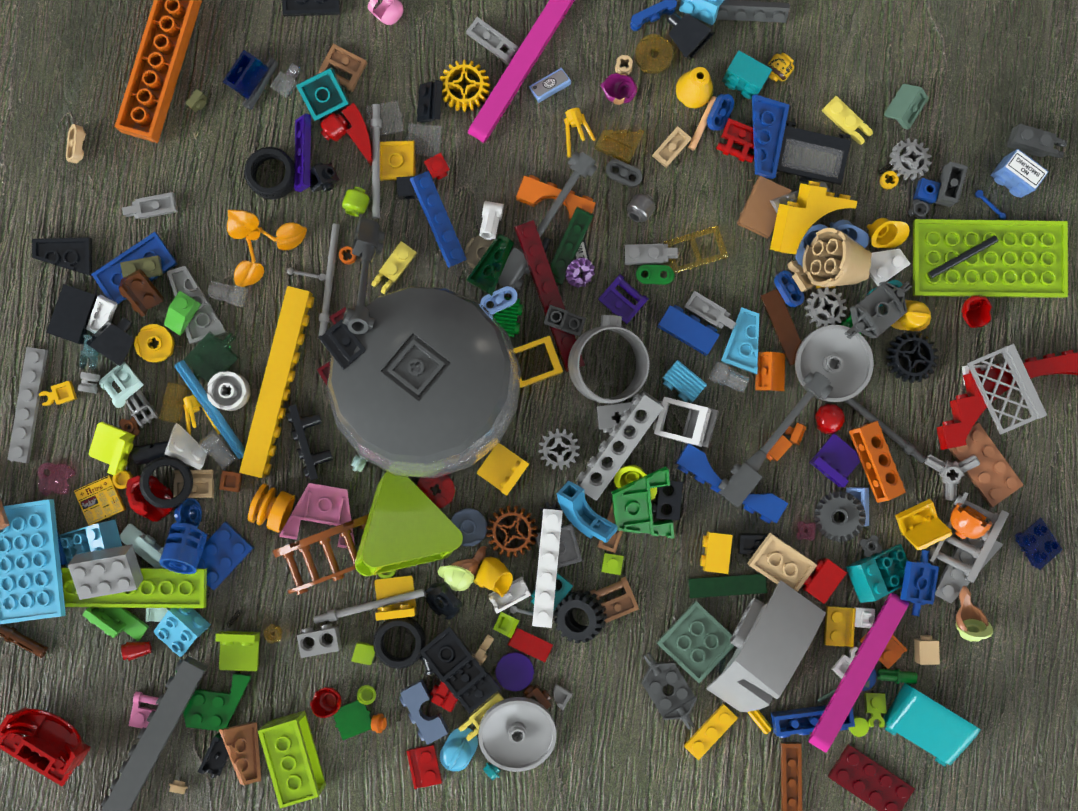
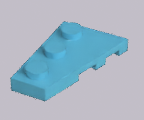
[721,307,760,375]

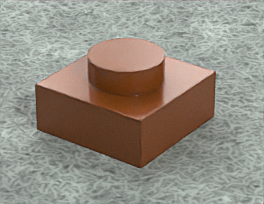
[219,470,243,492]

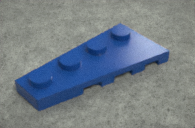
[752,94,789,179]

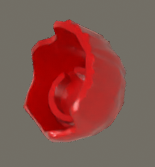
[961,295,992,328]

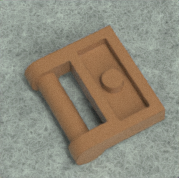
[318,44,367,92]
[590,576,639,623]

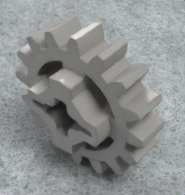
[889,138,932,181]
[804,287,847,328]
[539,429,580,470]

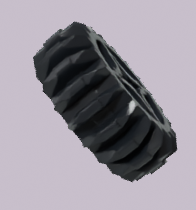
[885,331,939,383]

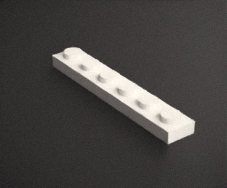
[532,509,563,628]

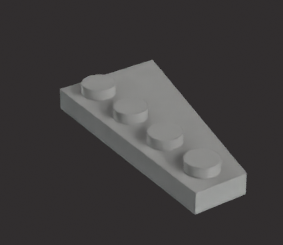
[167,266,228,345]
[935,537,1003,604]

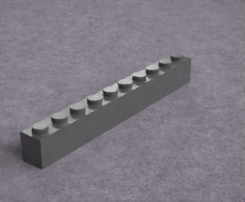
[100,656,208,811]

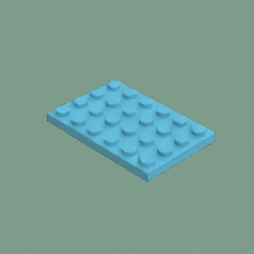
[0,499,66,624]

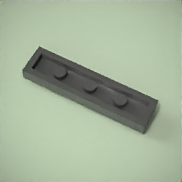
[716,0,790,23]

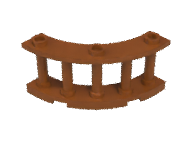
[273,514,369,595]

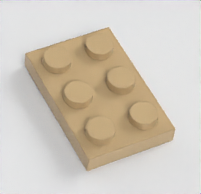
[747,533,817,592]

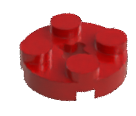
[417,473,455,508]

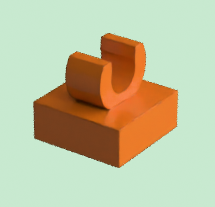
[784,423,806,446]

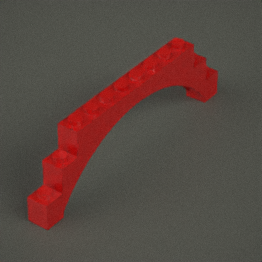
[936,350,1078,450]

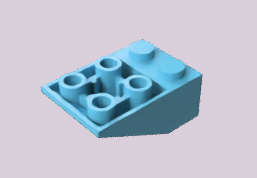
[59,519,122,567]

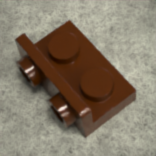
[119,269,164,317]

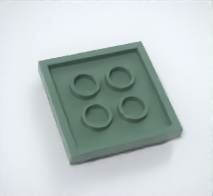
[656,600,734,684]

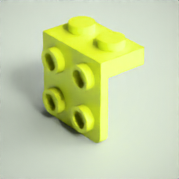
[89,422,135,476]

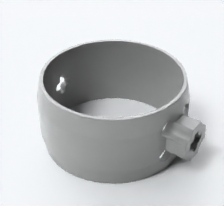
[568,315,649,404]

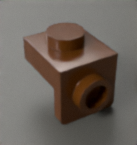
[522,684,552,709]

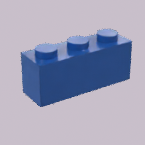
[657,305,719,356]

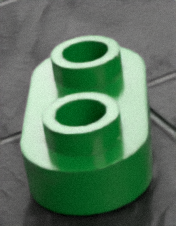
[636,265,675,285]

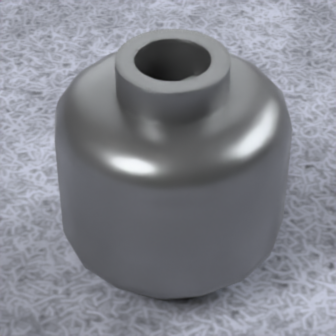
[627,194,655,222]

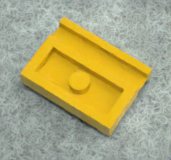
[824,606,856,647]

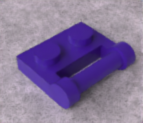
[598,274,649,325]

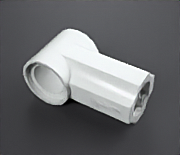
[480,201,504,240]

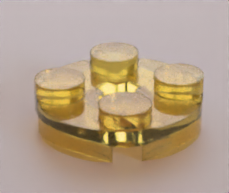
[635,34,673,74]

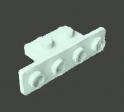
[120,524,164,568]

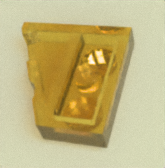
[595,130,644,164]

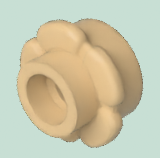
[169,780,188,794]

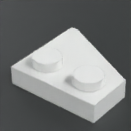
[869,249,910,286]
[165,423,207,470]

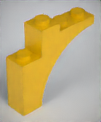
[770,181,858,254]

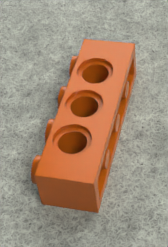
[849,421,906,503]

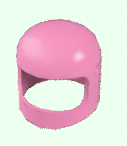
[368,0,404,25]

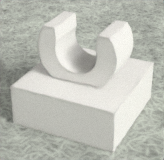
[854,607,875,628]

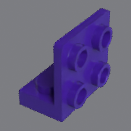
[809,434,861,487]

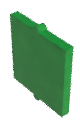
[333,700,371,740]

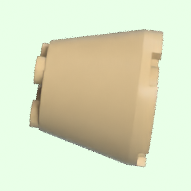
[803,228,872,287]

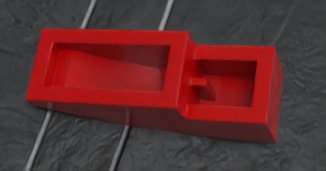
[341,102,372,166]

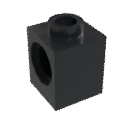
[397,176,418,200]

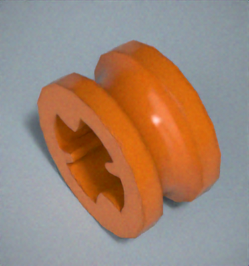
[338,246,357,265]

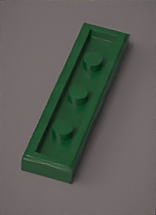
[550,207,594,284]
[688,573,767,598]

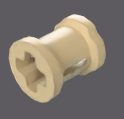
[615,55,633,75]

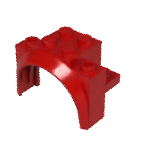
[0,707,91,787]

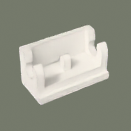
[488,577,531,614]

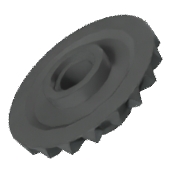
[814,492,866,542]

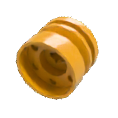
[247,483,295,533]

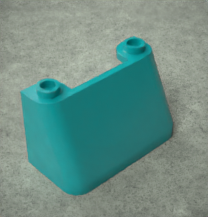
[883,683,981,767]

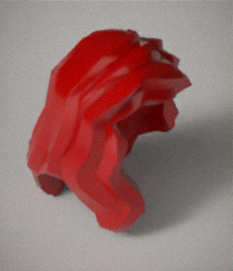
[126,475,175,522]

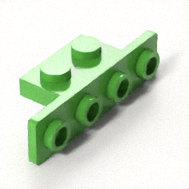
[83,607,149,641]

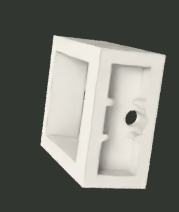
[653,397,711,447]

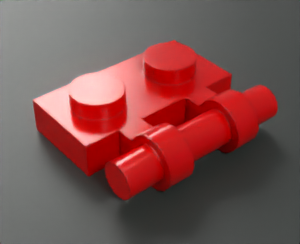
[716,118,754,163]

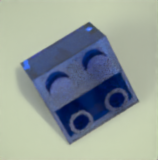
[222,50,269,100]

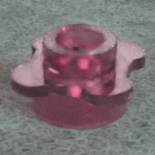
[796,521,816,541]

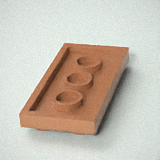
[949,422,1023,507]

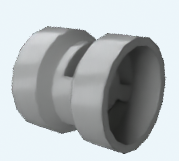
[77,372,101,394]

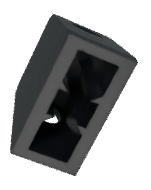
[668,13,715,60]
[86,317,134,366]

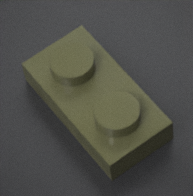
[120,255,164,278]

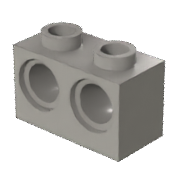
[297,623,342,658]

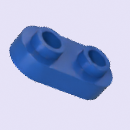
[707,94,734,131]
[774,271,804,308]

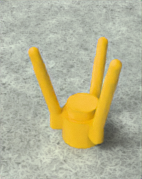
[564,108,596,158]
[183,395,221,435]

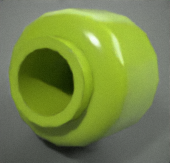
[342,187,370,217]

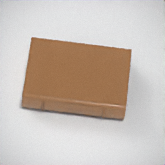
[737,176,792,239]

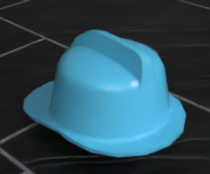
[440,727,478,772]

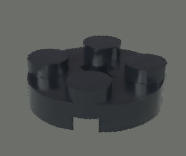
[426,582,462,620]

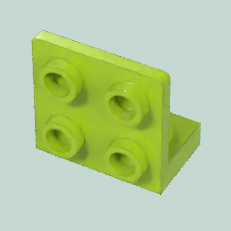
[215,631,260,671]

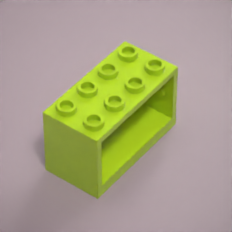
[258,710,326,808]

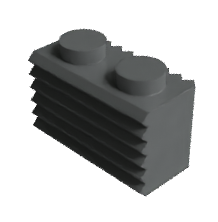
[934,162,968,207]

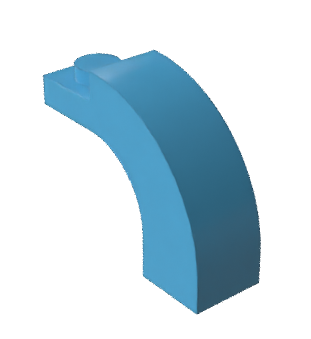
[557,481,618,543]

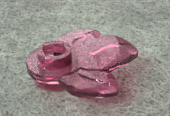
[37,462,76,496]

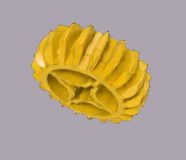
[440,59,490,112]

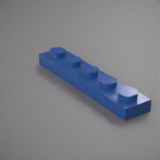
[410,171,467,268]

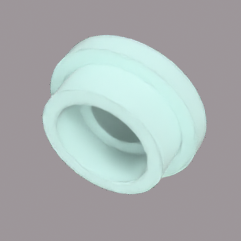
[351,453,367,472]

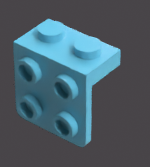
[679,0,724,25]
[154,608,211,657]

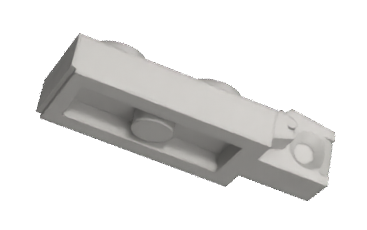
[122,192,178,219]
[625,244,678,265]
[684,291,737,330]

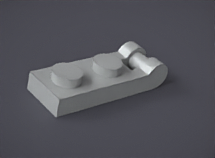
[466,17,519,65]

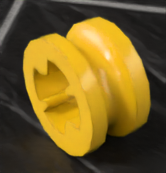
[879,171,899,190]

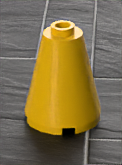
[676,67,714,109]

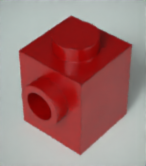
[424,152,450,180]

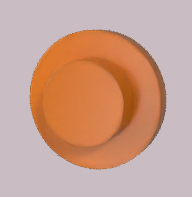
[371,713,387,733]

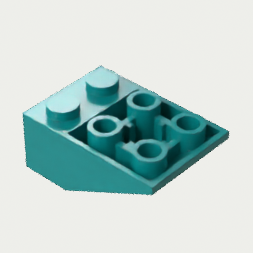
[846,544,908,603]

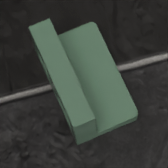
[884,84,929,130]

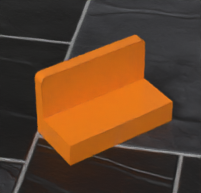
[755,352,785,391]

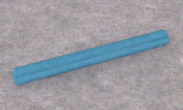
[175,360,245,459]

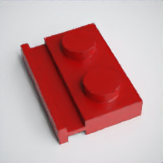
[406,744,442,790]

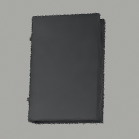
[46,284,97,345]

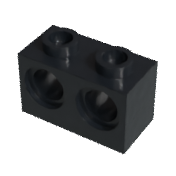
[652,481,683,520]

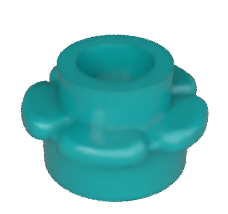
[483,763,500,780]

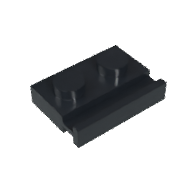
[417,80,443,123]
[318,319,366,370]

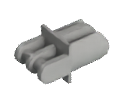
[125,389,159,428]

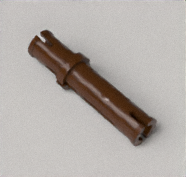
[0,624,48,658]

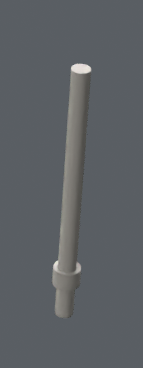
[370,104,382,219]
[318,223,340,336]
[313,588,426,624]

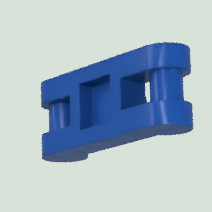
[630,0,677,31]

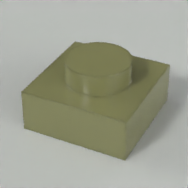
[185,89,207,113]

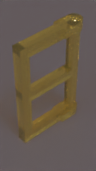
[663,225,728,274]

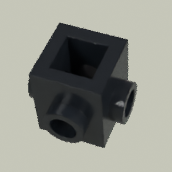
[310,163,339,192]

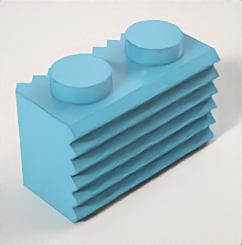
[662,360,707,403]

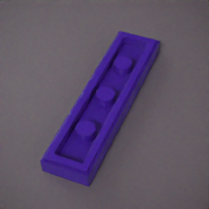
[294,113,311,192]

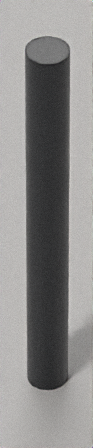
[927,235,998,279]

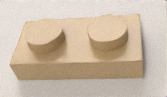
[652,126,692,168]

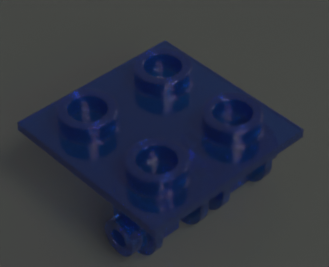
[1014,518,1063,570]

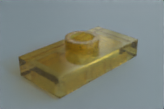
[159,382,188,424]

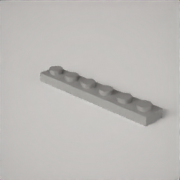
[7,347,48,463]

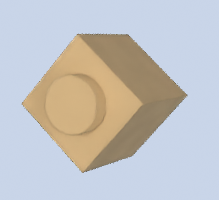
[914,635,940,665]

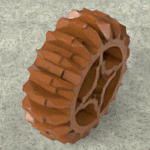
[486,506,538,558]

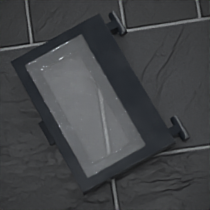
[777,121,851,185]

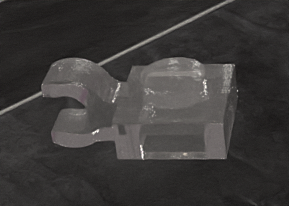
[270,63,301,99]

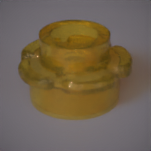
[263,624,282,643]

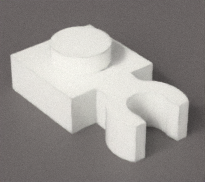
[831,647,858,679]

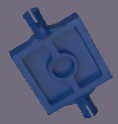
[900,550,939,617]

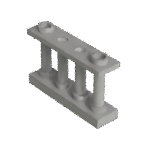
[929,492,1009,583]

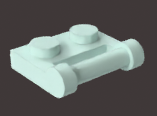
[99,361,144,408]

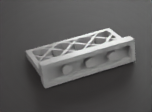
[967,344,1047,434]

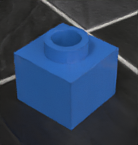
[913,178,941,204]

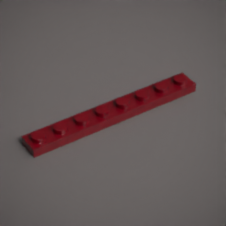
[514,220,585,372]

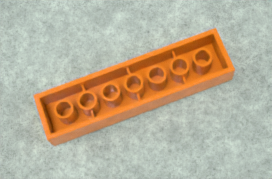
[115,0,202,143]

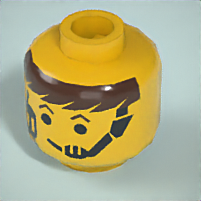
[766,52,794,82]

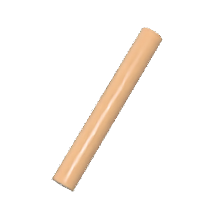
[688,96,717,150]

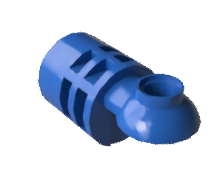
[159,498,208,574]

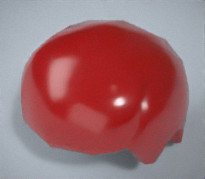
[815,404,845,434]
[310,687,342,718]

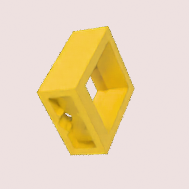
[507,335,563,388]

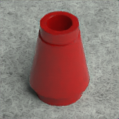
[121,641,152,661]

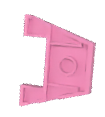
[280,483,355,548]

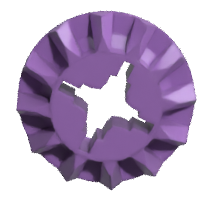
[566,258,595,288]

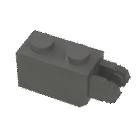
[1007,123,1067,158]

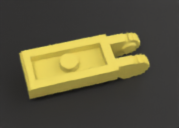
[822,96,873,145]
[371,241,417,294]
[458,692,504,741]

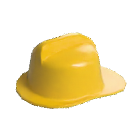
[867,218,910,248]
[891,300,931,331]

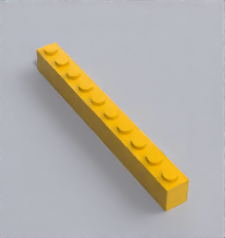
[239,286,314,478]

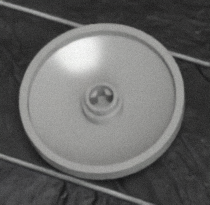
[795,325,874,402]
[478,697,557,772]

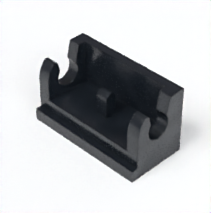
[198,732,229,778]

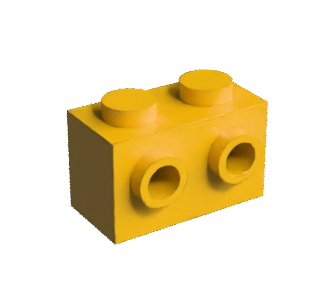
[700,531,733,574]

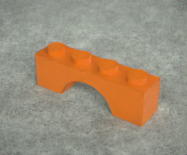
[516,175,596,221]

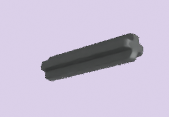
[242,58,278,110]

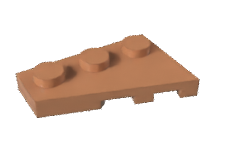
[219,722,261,785]

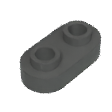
[606,159,642,188]

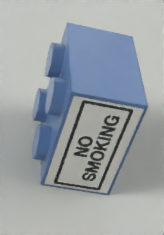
[990,149,1049,198]

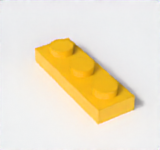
[684,704,738,760]

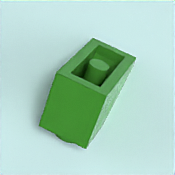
[164,290,202,336]

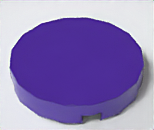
[496,652,534,691]

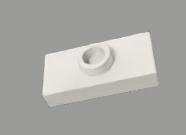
[86,295,118,334]

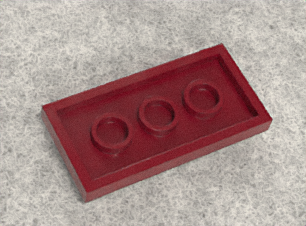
[828,744,915,811]

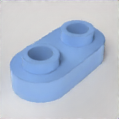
[480,286,517,315]

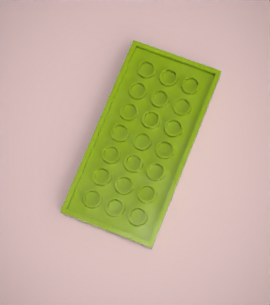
[913,219,1068,298]

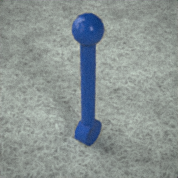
[975,190,1007,220]

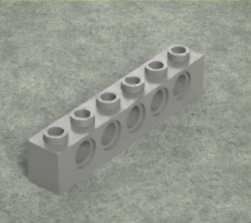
[576,390,664,501]

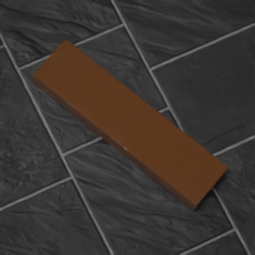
[760,289,801,366]

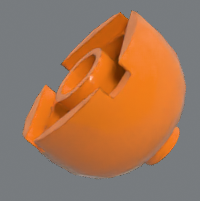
[950,503,993,539]

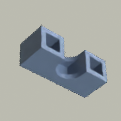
[399,679,449,745]

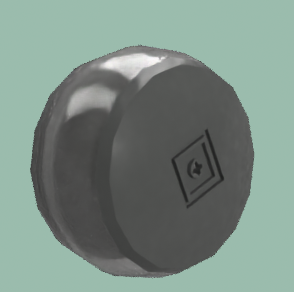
[326,286,521,479]

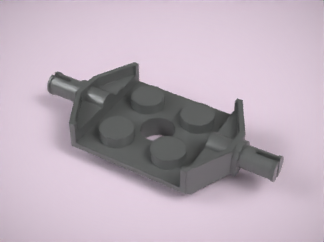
[845,281,912,339]
[641,652,697,730]

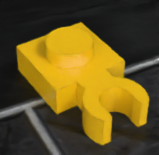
[39,381,77,406]

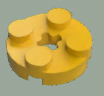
[134,324,174,363]

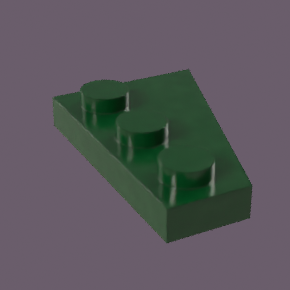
[466,234,514,296]

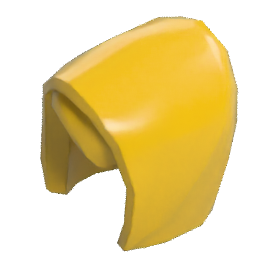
[473,557,513,597]

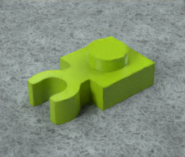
[864,693,887,728]

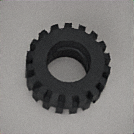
[554,590,607,644]

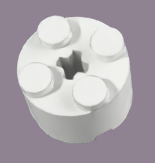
[207,371,251,411]

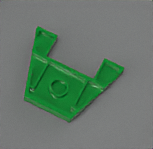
[611,466,674,539]
[175,670,252,731]

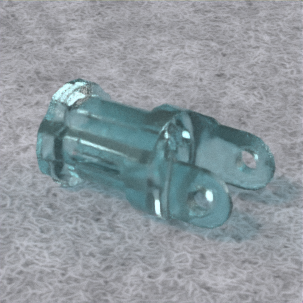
[79,335,99,370]

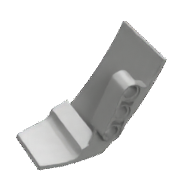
[706,580,826,712]

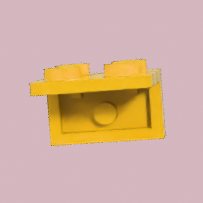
[895,499,952,550]

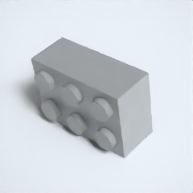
[68,544,143,600]

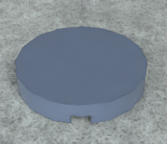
[451,508,487,547]

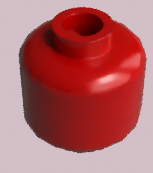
[320,113,349,142]

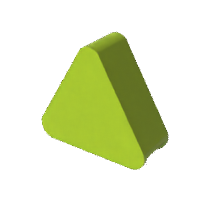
[355,468,463,576]

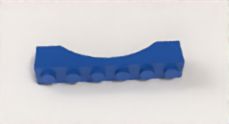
[675,443,789,524]

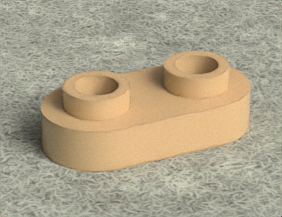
[66,124,86,164]

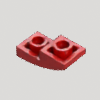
[508,627,553,662]

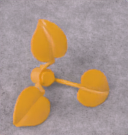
[227,210,307,287]

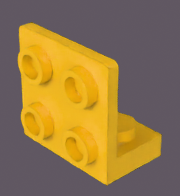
[477,443,529,496]
[374,575,417,621]

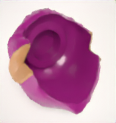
[601,72,638,105]

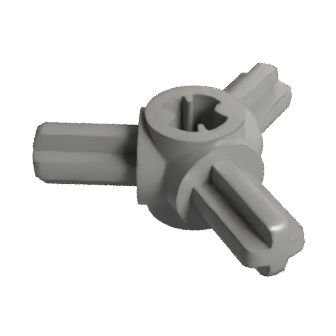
[924,454,980,501]

